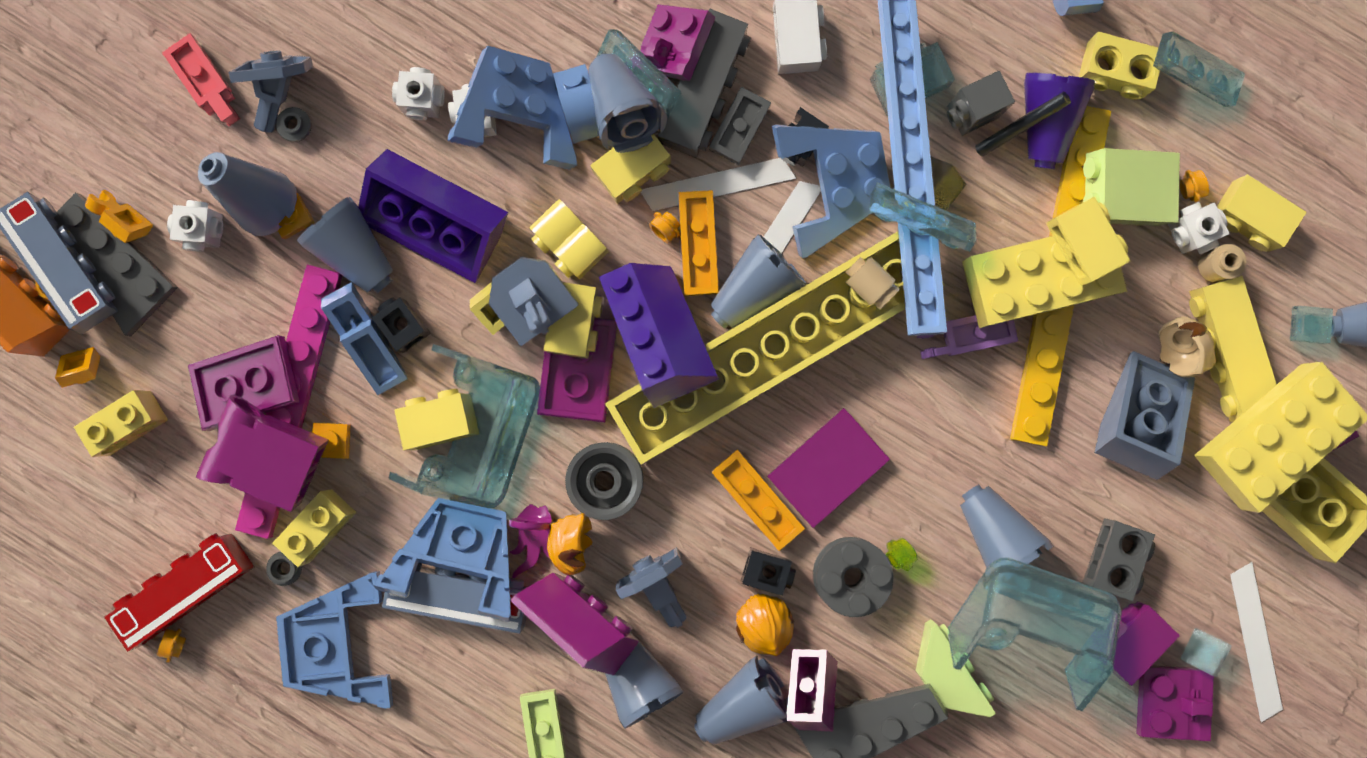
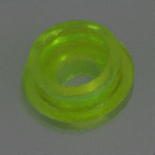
[886,537,918,571]

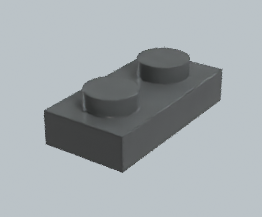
[709,87,771,165]

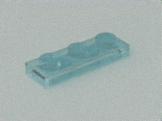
[596,29,681,118]
[1153,31,1245,107]
[869,182,976,252]

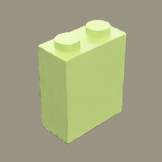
[1083,148,1180,226]

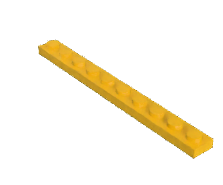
[1010,106,1111,446]

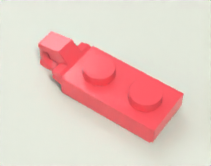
[162,33,240,127]

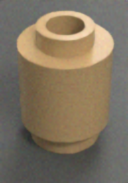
[1198,244,1246,282]
[846,257,899,310]

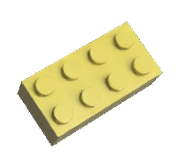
[962,236,1127,328]
[1194,362,1367,513]
[1262,458,1367,563]

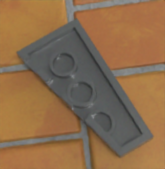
[54,193,178,337]
[794,683,948,758]

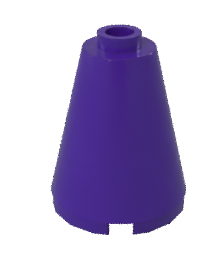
[1024,73,1095,169]

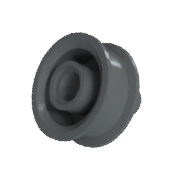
[565,442,644,520]
[813,537,894,617]

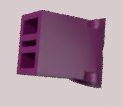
[196,395,329,512]

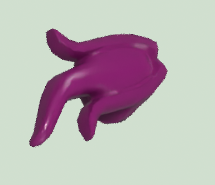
[509,504,552,578]

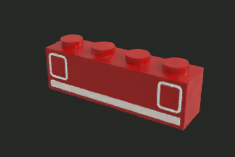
[104,533,255,652]

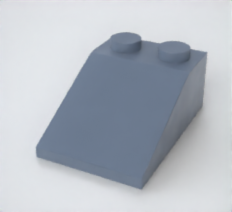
[1094,351,1195,480]

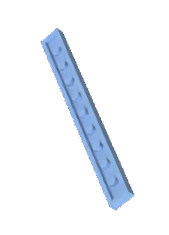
[878,0,947,336]

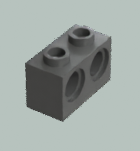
[947,70,1015,136]
[1082,518,1155,601]

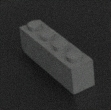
[658,9,751,158]

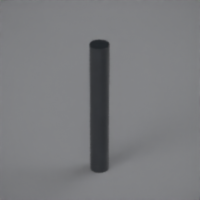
[975,91,1071,157]

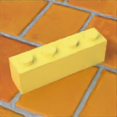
[1189,276,1277,422]

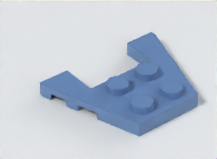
[448,46,577,170]
[772,125,892,258]
[374,496,511,622]
[276,571,393,709]

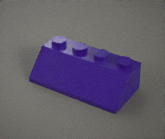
[358,149,508,283]
[599,263,719,408]

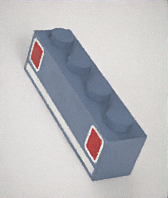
[0,192,118,334]
[382,563,527,634]

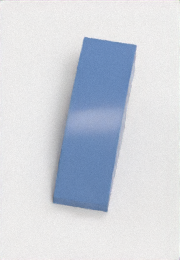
[321,282,407,396]

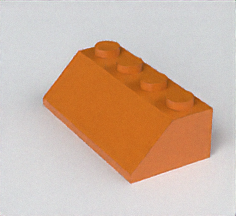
[0,254,70,357]

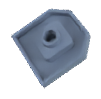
[229,50,313,133]
[489,257,579,346]
[616,548,686,628]

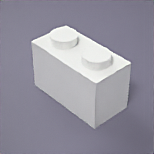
[773,0,827,74]

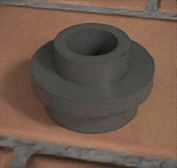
[276,107,312,142]
[266,551,302,586]

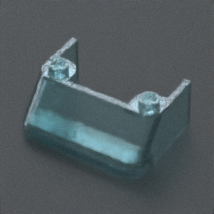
[388,344,540,508]
[947,558,1122,711]

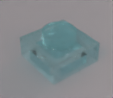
[1290,306,1333,344]
[1180,628,1232,677]

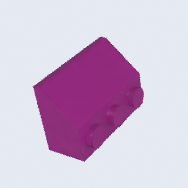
[511,573,639,675]

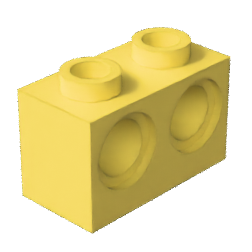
[1079,32,1166,100]
[74,390,168,457]
[272,489,357,567]

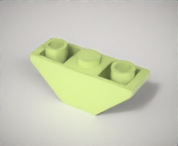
[916,619,996,717]

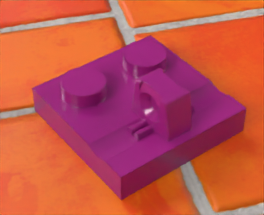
[633,4,716,81]
[1136,665,1214,741]

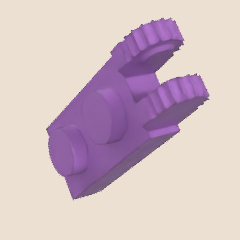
[917,315,1019,359]

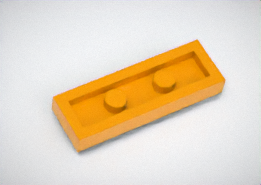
[678,190,719,296]
[711,449,805,551]

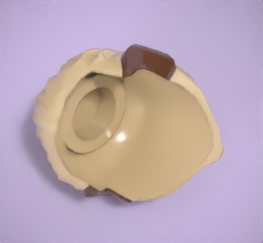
[1159,316,1216,378]

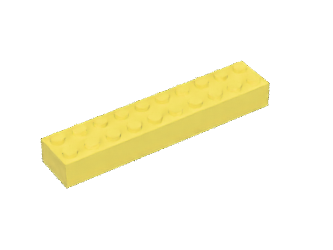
[605,232,945,464]

